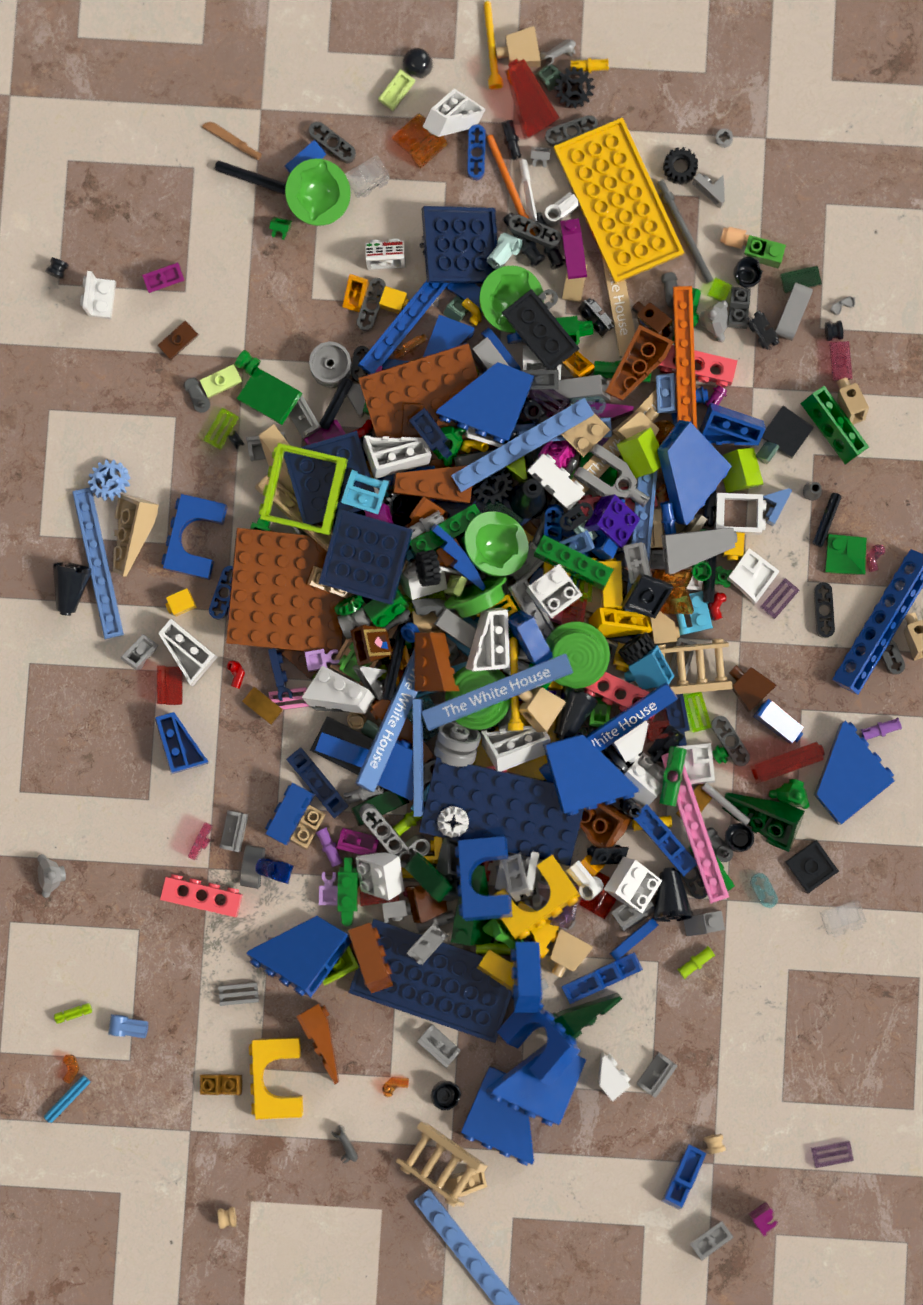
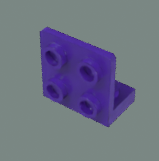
[584,494,640,548]

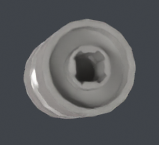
[337,606,371,639]

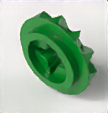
[334,595,364,616]

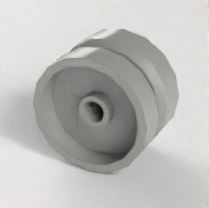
[309,341,352,388]
[434,721,481,767]

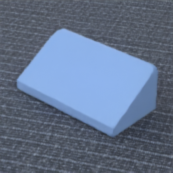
[656,373,677,413]

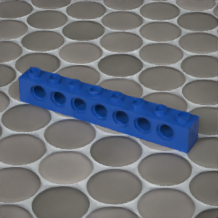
[832,549,923,695]

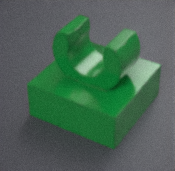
[269,217,292,240]

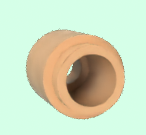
[720,227,749,249]

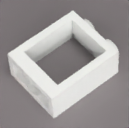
[714,493,766,535]

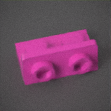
[538,440,576,469]

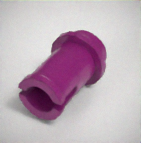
[705,385,727,407]

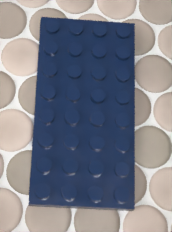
[419,757,584,866]
[348,919,512,1043]

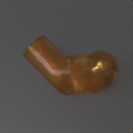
[382,1077,409,1097]

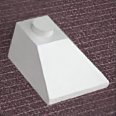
[612,721,648,764]

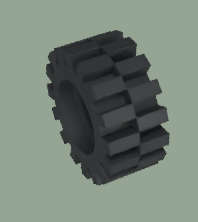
[663,147,698,185]
[415,550,441,587]
[618,632,655,665]

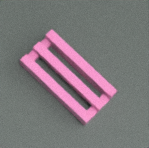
[268,687,309,710]

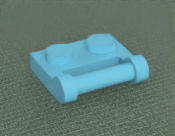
[341,470,389,515]
[670,591,713,636]

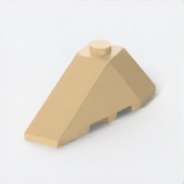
[258,424,295,496]
[113,494,159,577]

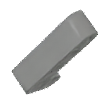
[359,804,430,868]

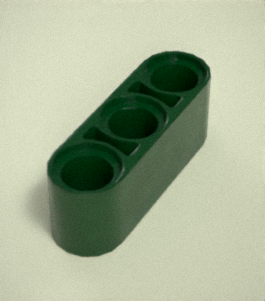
[351,791,409,826]
[404,852,453,902]

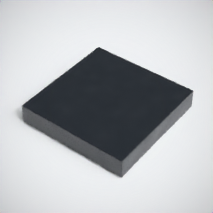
[762,406,814,459]
[621,573,674,619]
[785,840,839,894]

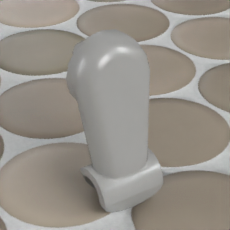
[540,39,576,66]

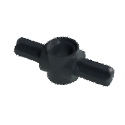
[522,397,549,425]

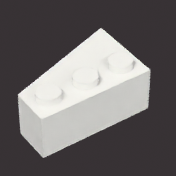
[423,89,485,137]
[362,436,432,479]
[526,454,585,510]
[466,608,510,671]
[158,619,217,686]
[302,666,375,714]
[481,726,550,772]

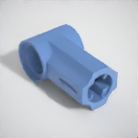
[108,1015,149,1038]

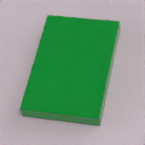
[236,367,302,425]

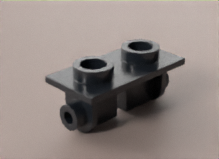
[578,298,614,337]
[747,310,780,350]
[647,724,685,763]
[587,845,629,865]

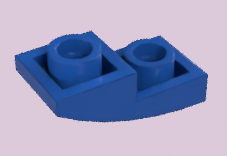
[284,140,327,173]

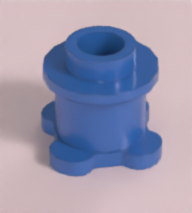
[696,386,709,405]

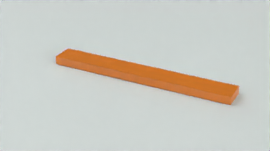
[673,286,697,428]

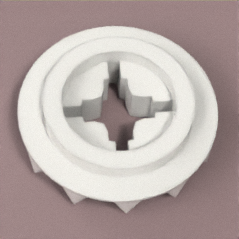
[438,807,469,838]

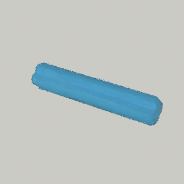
[44,1076,90,1123]

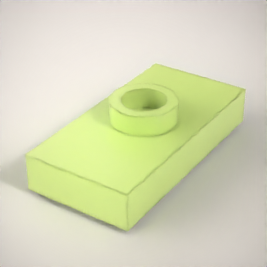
[378,69,415,111]
[200,364,242,398]
[444,575,467,596]

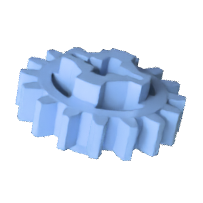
[88,460,131,501]

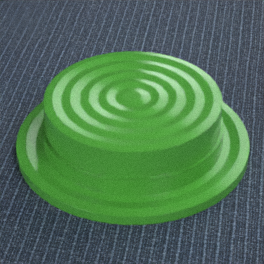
[285,159,351,226]
[479,266,544,333]
[464,511,529,577]
[444,576,507,618]
[545,621,610,689]
[445,666,511,730]

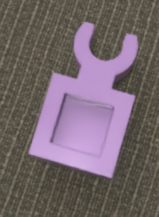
[305,649,340,672]
[319,872,338,905]

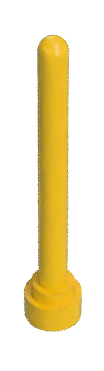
[483,1,503,90]
[508,637,523,731]

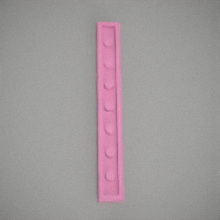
[661,753,729,903]

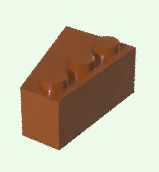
[415,632,459,691]
[348,923,394,993]

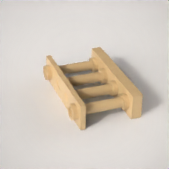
[654,638,733,694]
[396,1122,488,1207]

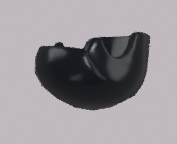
[403,48,433,78]
[733,257,763,288]
[725,823,754,852]
[431,1080,462,1110]

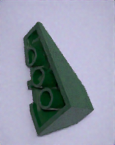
[722,792,805,852]
[451,864,493,946]
[551,993,622,1039]

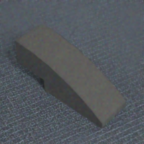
[436,837,460,902]

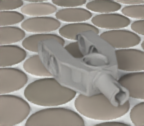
[574,444,650,508]

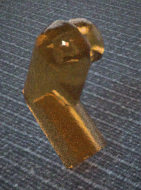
[62,1054,79,1084]

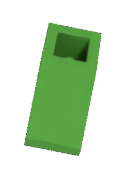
[744,235,786,268]

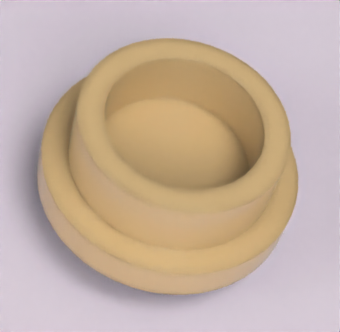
[347,712,366,730]

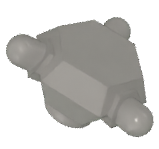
[700,300,729,342]
[37,854,66,898]

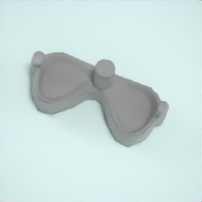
[830,297,856,315]

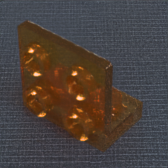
[392,113,448,169]
[652,570,694,614]

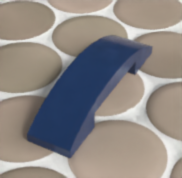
[286,747,349,819]

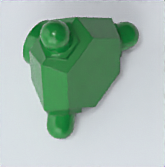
[433,426,466,467]
[768,779,810,809]

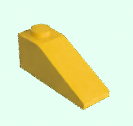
[588,607,652,638]

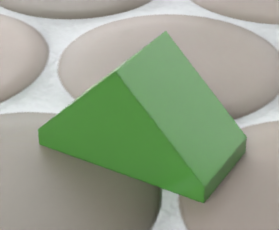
[588,697,611,728]

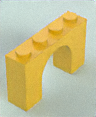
[543,558,623,611]
[493,855,581,940]
[477,901,560,991]
[249,1037,304,1120]

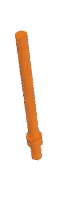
[486,135,536,236]

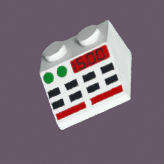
[366,239,405,270]

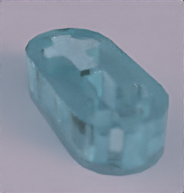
[570,396,606,415]
[750,873,778,908]

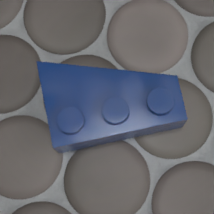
[699,403,766,445]
[155,712,209,775]
[265,783,315,845]
[510,942,542,1013]

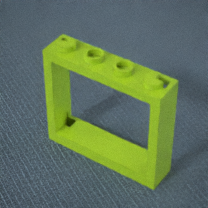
[259,443,348,536]

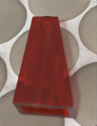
[505,59,560,140]
[750,742,825,784]

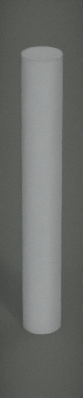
[701,783,750,826]

